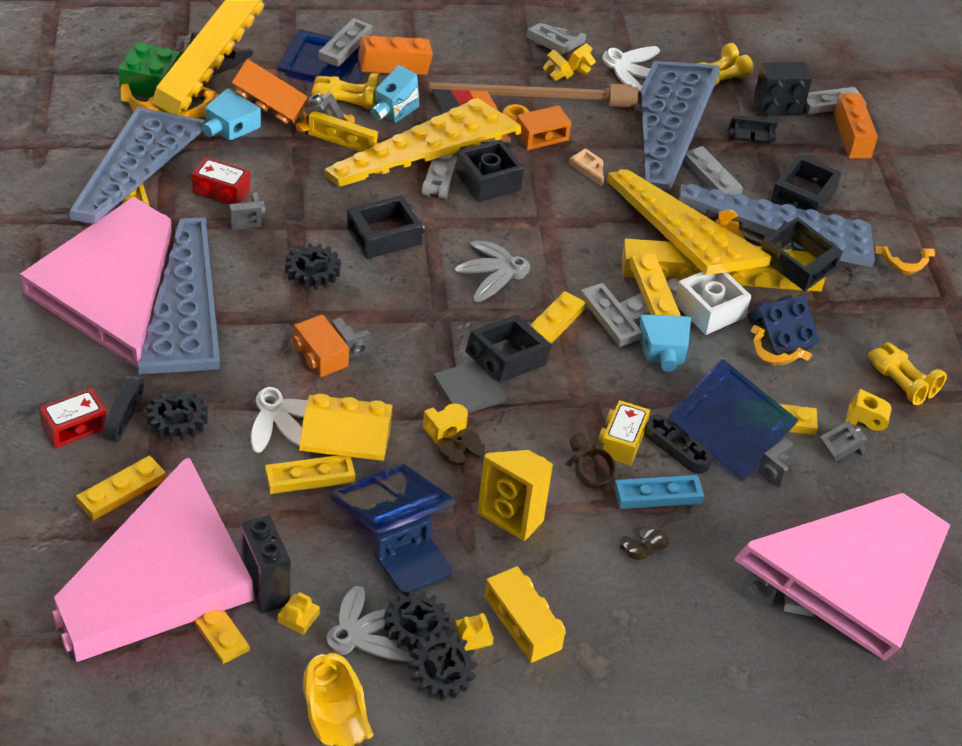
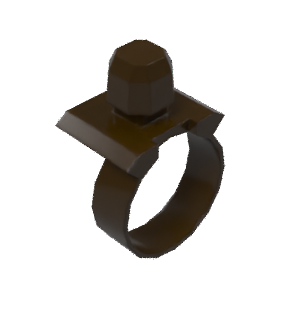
[565,433,616,489]

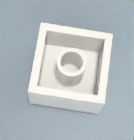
[675,272,751,335]

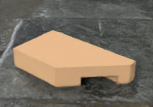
[569,149,604,186]

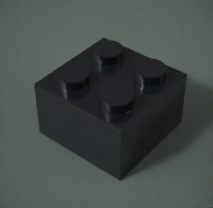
[753,62,812,116]
[456,139,524,202]

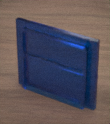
[277,29,364,84]
[668,359,798,481]
[329,464,455,536]

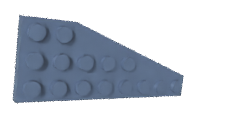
[641,61,720,191]
[678,184,875,267]

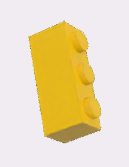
[484,566,566,663]

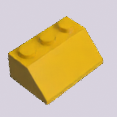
[299,394,393,461]
[477,450,553,542]

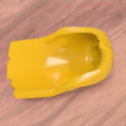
[303,653,374,746]

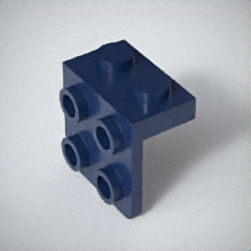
[748,295,820,355]
[373,511,453,596]

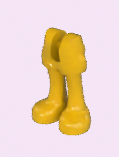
[698,43,753,86]
[311,73,380,110]
[868,342,947,405]

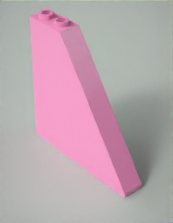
[20,197,172,368]
[52,458,254,662]
[735,493,950,661]

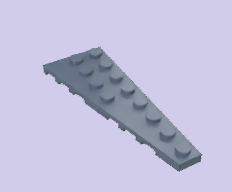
[70,107,205,224]
[138,217,220,374]

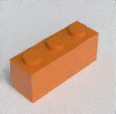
[358,36,433,75]
[232,59,309,125]
[833,93,878,158]

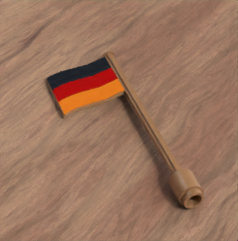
[427,81,638,143]

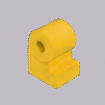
[845,389,891,431]
[423,404,468,445]

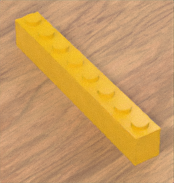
[152,0,265,115]
[622,239,826,292]

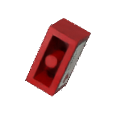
[192,157,250,204]
[39,388,107,449]

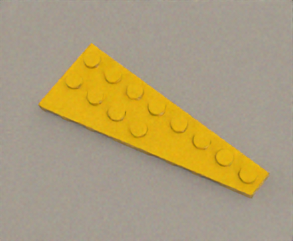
[607,169,771,275]

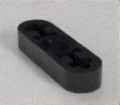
[103,375,145,442]
[645,415,712,474]

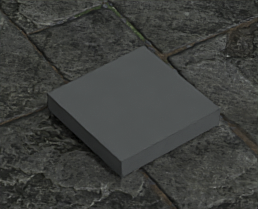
[433,361,506,413]

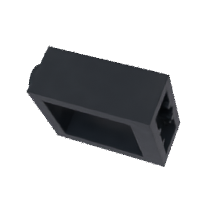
[771,154,842,213]
[346,195,425,259]
[761,217,843,292]
[465,314,552,383]
[240,515,291,614]

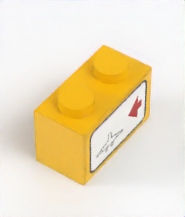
[598,400,650,466]

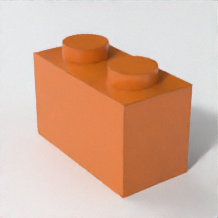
[516,106,571,150]
[292,314,349,378]

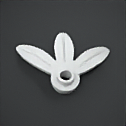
[602,46,660,92]
[251,387,308,452]

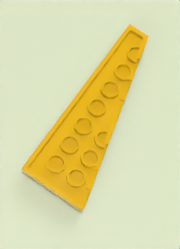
[325,98,521,187]

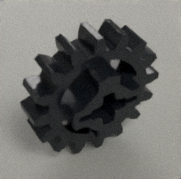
[285,243,341,290]
[147,388,208,441]
[383,590,450,652]
[408,630,477,701]

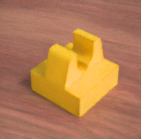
[568,43,595,75]
[543,49,574,81]
[278,592,320,635]
[454,613,494,651]

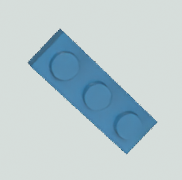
[614,475,704,509]

